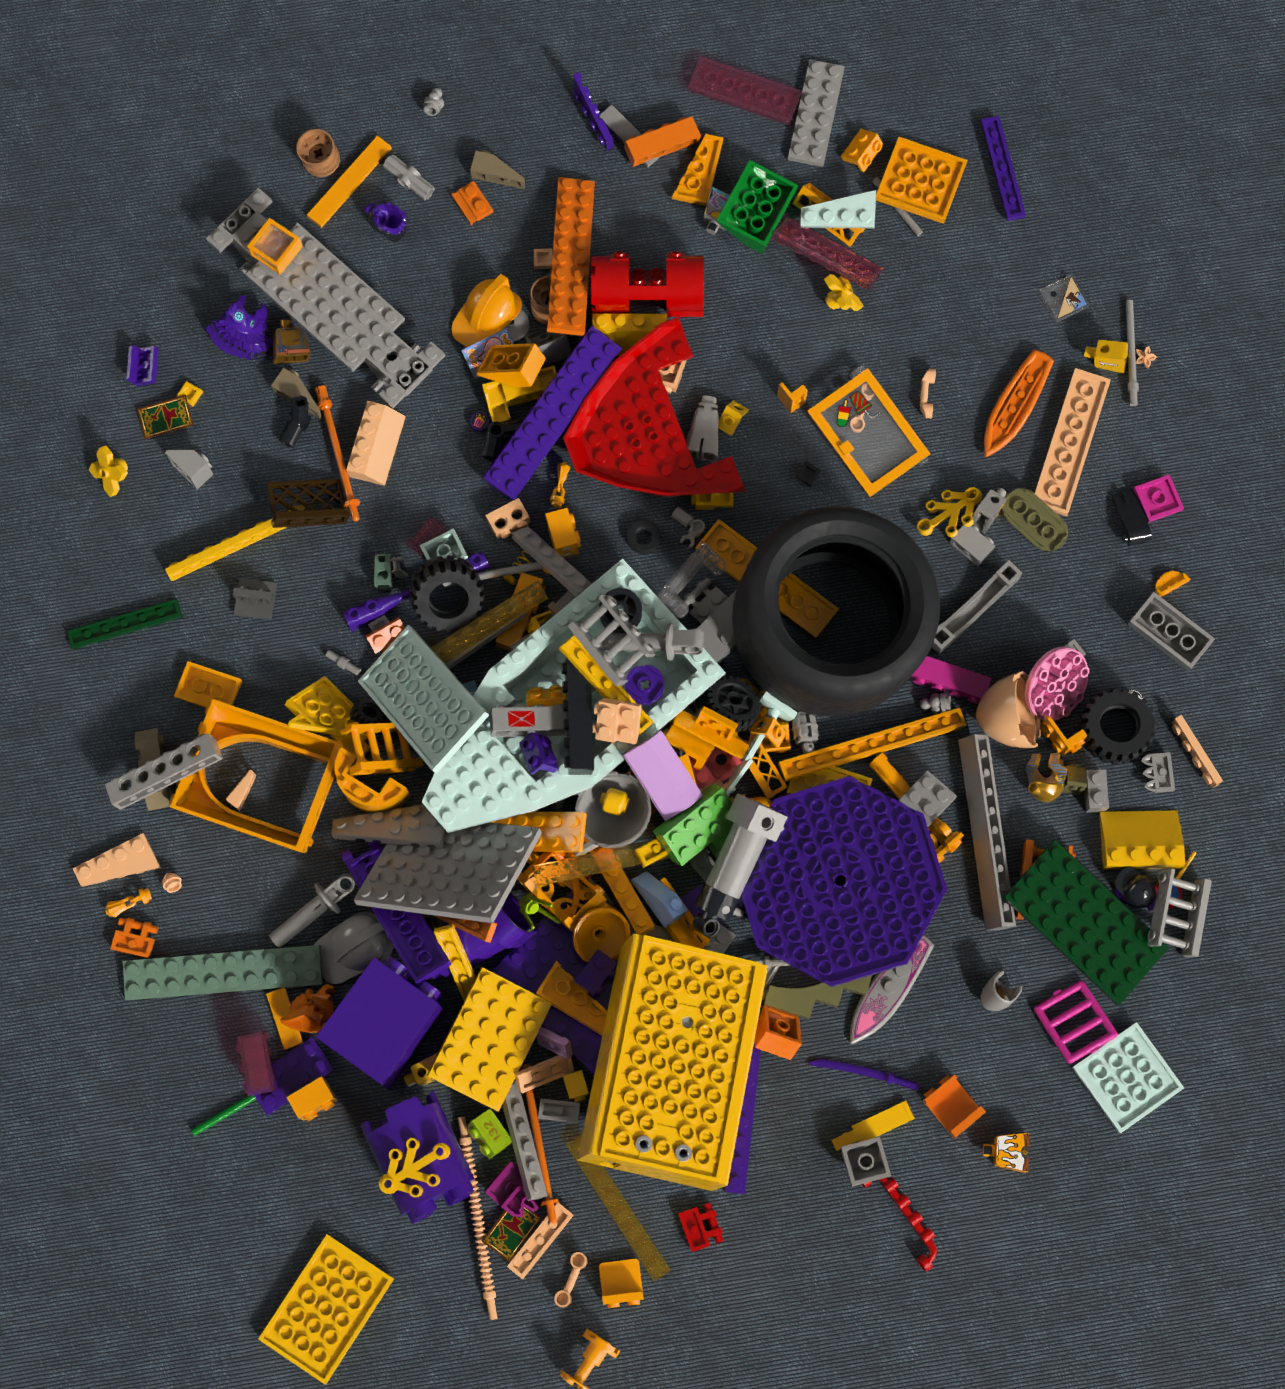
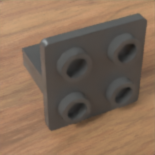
[233,578,277,620]

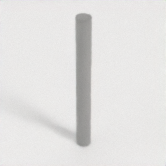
[872,177,923,237]

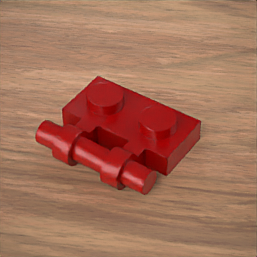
[678,1202,724,1253]

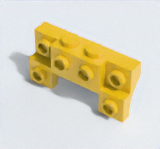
[482,366,556,423]

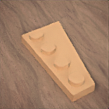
[73,833,161,887]

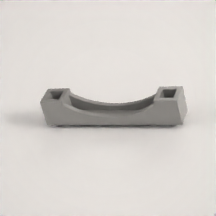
[931,560,1022,655]

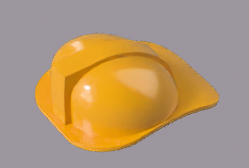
[452,274,522,347]

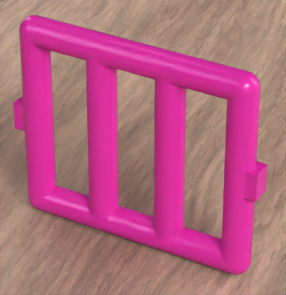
[1034,980,1118,1064]

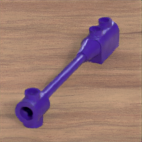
[343,551,490,632]

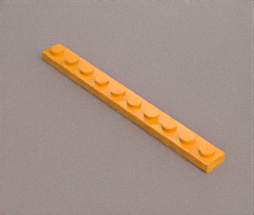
[778,708,967,782]

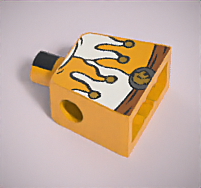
[982,1133,1029,1173]

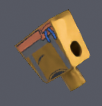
[273,320,311,364]

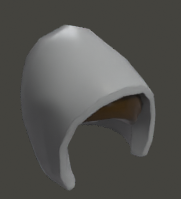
[981,971,1022,1012]

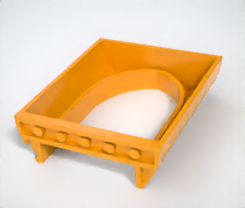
[169,699,344,853]

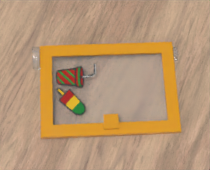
[807,364,930,498]

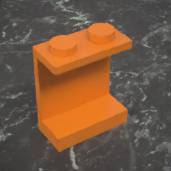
[923,1075,986,1138]

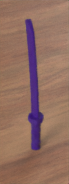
[809,1059,920,1091]

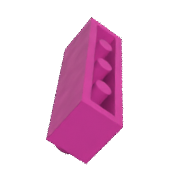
[910,656,992,704]

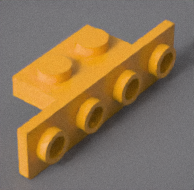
[673,706,749,759]

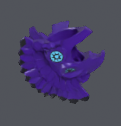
[206,295,273,360]

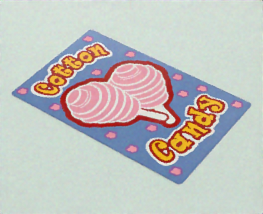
[462,328,514,379]

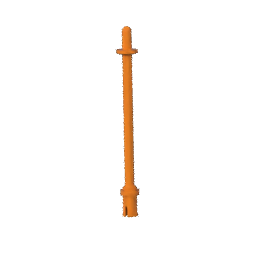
[315,385,360,522]
[519,1064,559,1223]

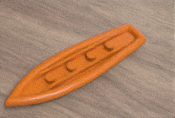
[984,350,1054,457]

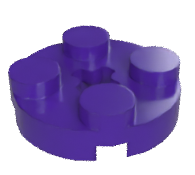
[625,665,664,705]

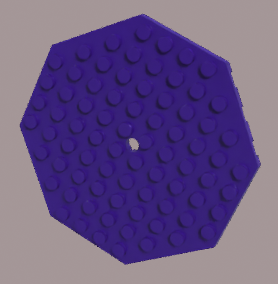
[741,776,947,987]

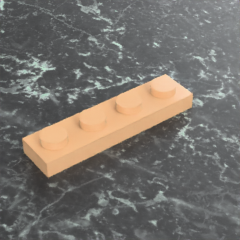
[1171,715,1223,788]
[507,1203,574,1280]

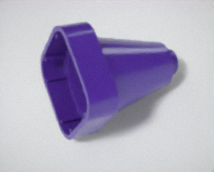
[432,892,538,980]

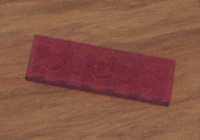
[688,56,802,125]
[772,217,884,290]

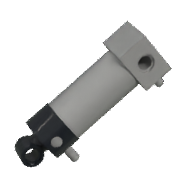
[693,793,788,938]

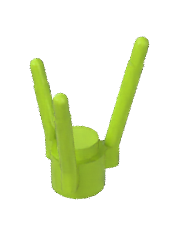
[519,893,561,929]

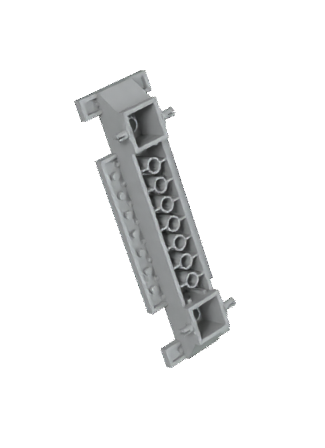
[206,188,445,408]

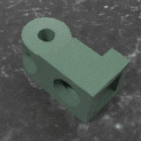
[374,553,393,591]

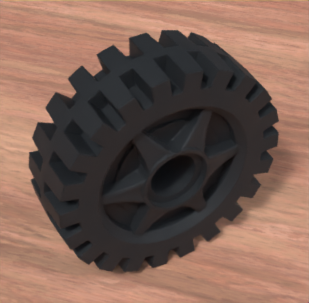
[702,676,762,732]

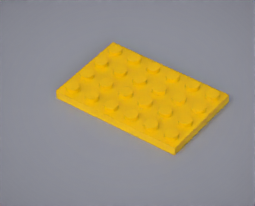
[427,967,552,1112]
[258,1234,394,1385]

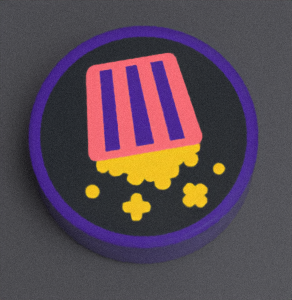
[470,412,489,432]

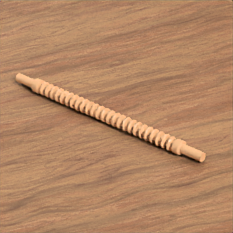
[458,1117,498,1320]

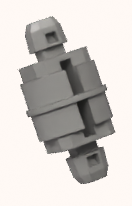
[791,710,819,754]

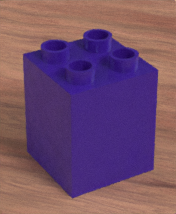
[316,956,445,1090]

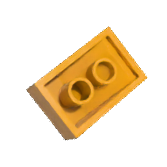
[476,343,546,387]

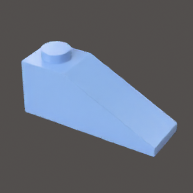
[631,871,688,928]

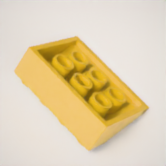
[1099,810,1185,870]

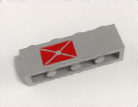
[489,704,567,737]

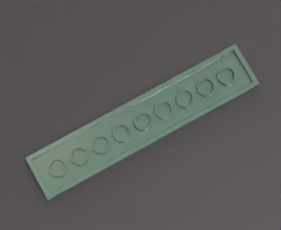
[123,945,323,1000]

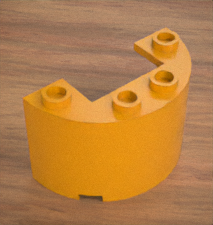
[334,747,411,813]

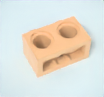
[485,498,530,540]

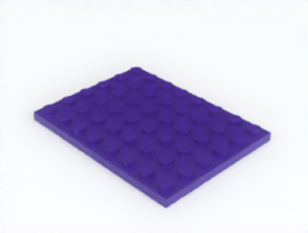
[491,890,618,1075]

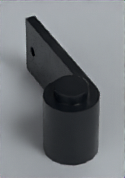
[1111,489,1152,546]

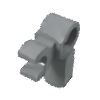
[671,507,705,550]

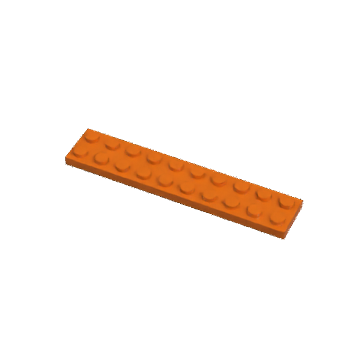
[547,177,595,336]

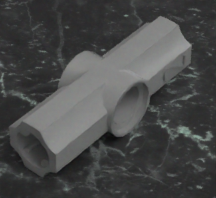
[383,155,435,201]

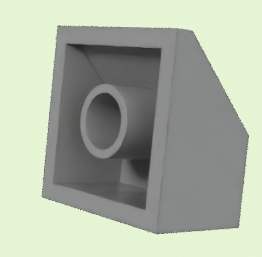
[165,450,213,489]
[841,1137,891,1187]

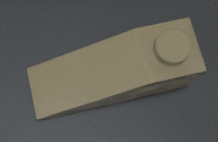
[470,150,525,189]
[271,368,322,420]

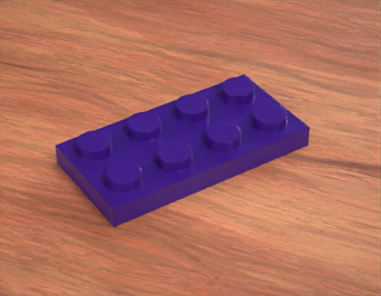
[246,1037,334,1116]

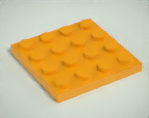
[876,137,968,224]

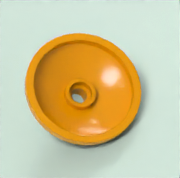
[573,907,631,962]

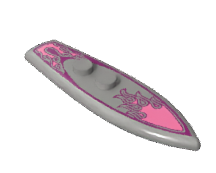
[849,935,934,1044]

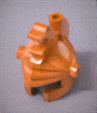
[280,984,336,1033]

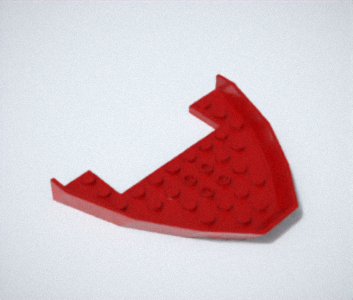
[563,317,745,496]

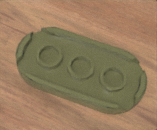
[1002,488,1068,551]

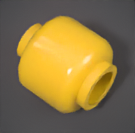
[599,788,630,816]

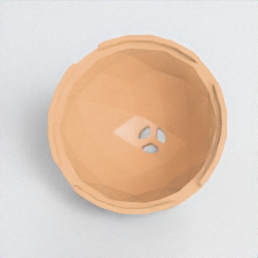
[976,671,1041,748]

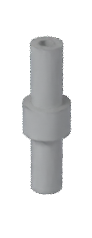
[326,650,361,675]

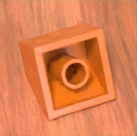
[755,1005,802,1060]

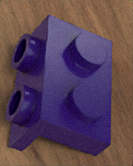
[126,345,159,386]
[519,732,559,775]
[574,949,617,996]

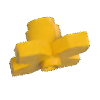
[824,274,863,311]
[89,445,128,497]

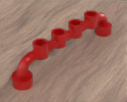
[861,1177,937,1272]

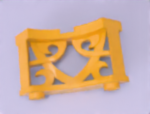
[517,852,607,932]

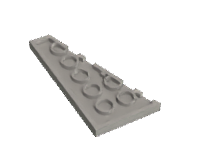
[331,805,444,848]

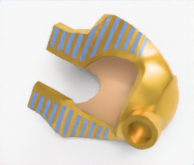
[1026,753,1067,802]

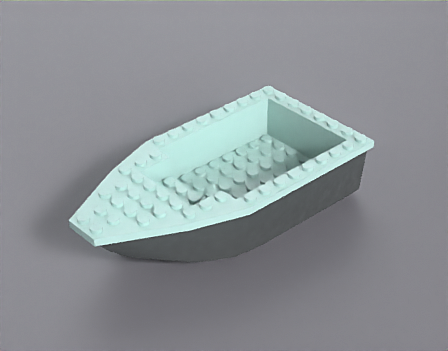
[422,559,725,833]

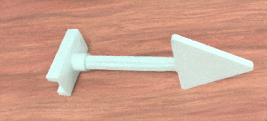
[725,691,798,795]

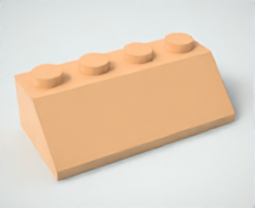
[346,401,406,486]

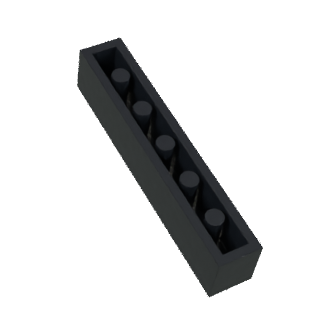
[561,657,594,775]

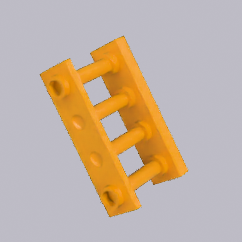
[340,722,424,776]

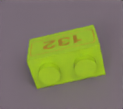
[467,1108,512,1159]

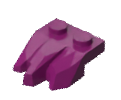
[484,1160,539,1217]

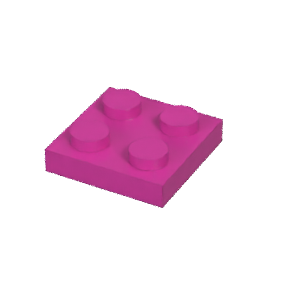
[1133,475,1184,523]

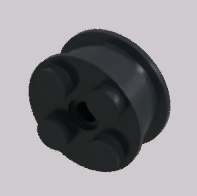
[599,588,642,633]

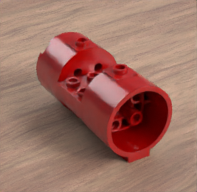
[591,251,704,317]

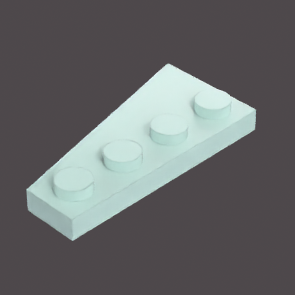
[801,190,876,228]

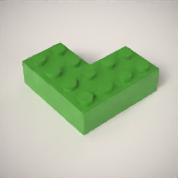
[653,783,734,866]

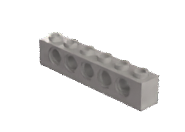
[105,733,223,810]

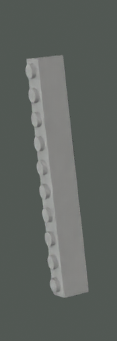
[958,734,1016,931]

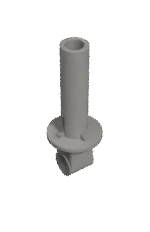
[602,623,704,661]
[269,873,356,948]

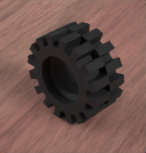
[350,695,387,724]

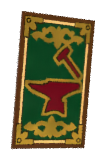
[137,395,194,439]
[482,1207,542,1262]

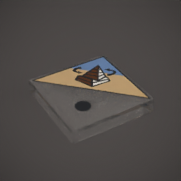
[1038,274,1089,323]

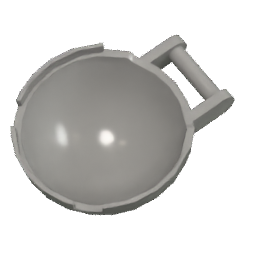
[573,771,651,857]

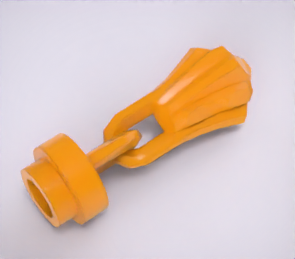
[549,462,571,508]
[105,888,152,918]

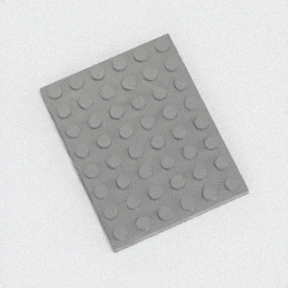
[354,822,542,923]

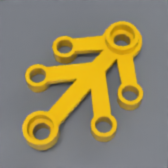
[917,487,982,538]
[379,1138,450,1197]

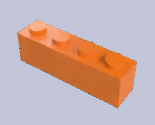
[624,116,701,167]

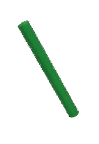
[191,1093,257,1136]

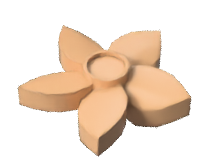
[1135,346,1157,368]

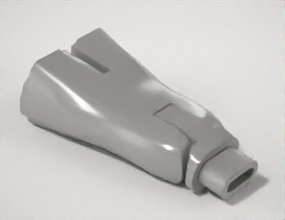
[686,396,719,462]

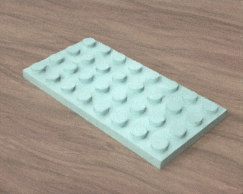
[358,625,489,773]

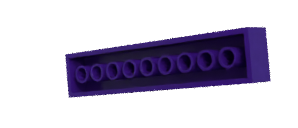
[481,326,622,501]

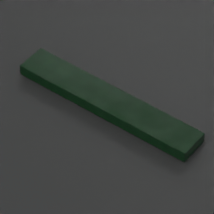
[67,598,183,650]

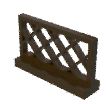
[266,479,350,528]

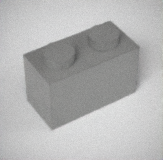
[950,524,995,567]
[1084,770,1109,813]

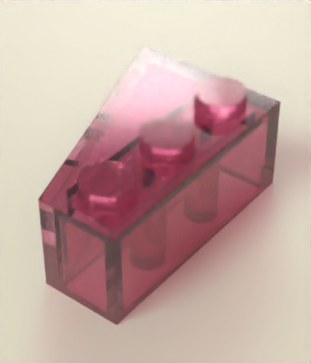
[236,1032,276,1096]

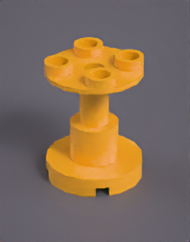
[560,1329,620,1389]

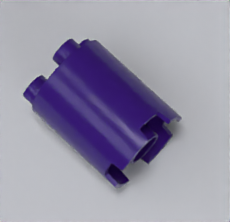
[361,1091,475,1224]

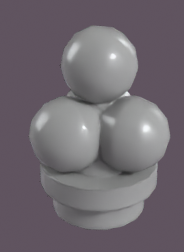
[423,88,444,116]
[920,693,951,714]

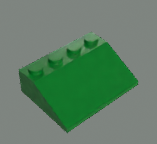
[716,160,798,254]

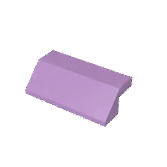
[622,730,703,821]

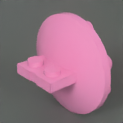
[1025,647,1089,721]

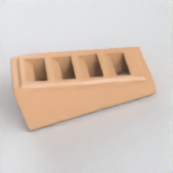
[226,770,256,812]

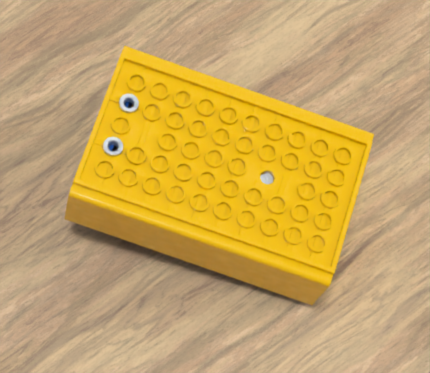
[577,934,768,1191]

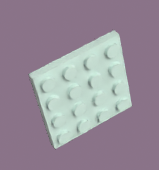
[1072,1022,1184,1134]

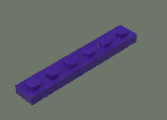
[981,116,1026,221]

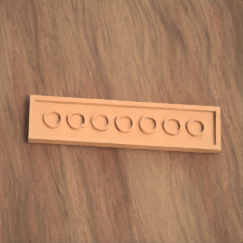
[1035,368,1111,517]

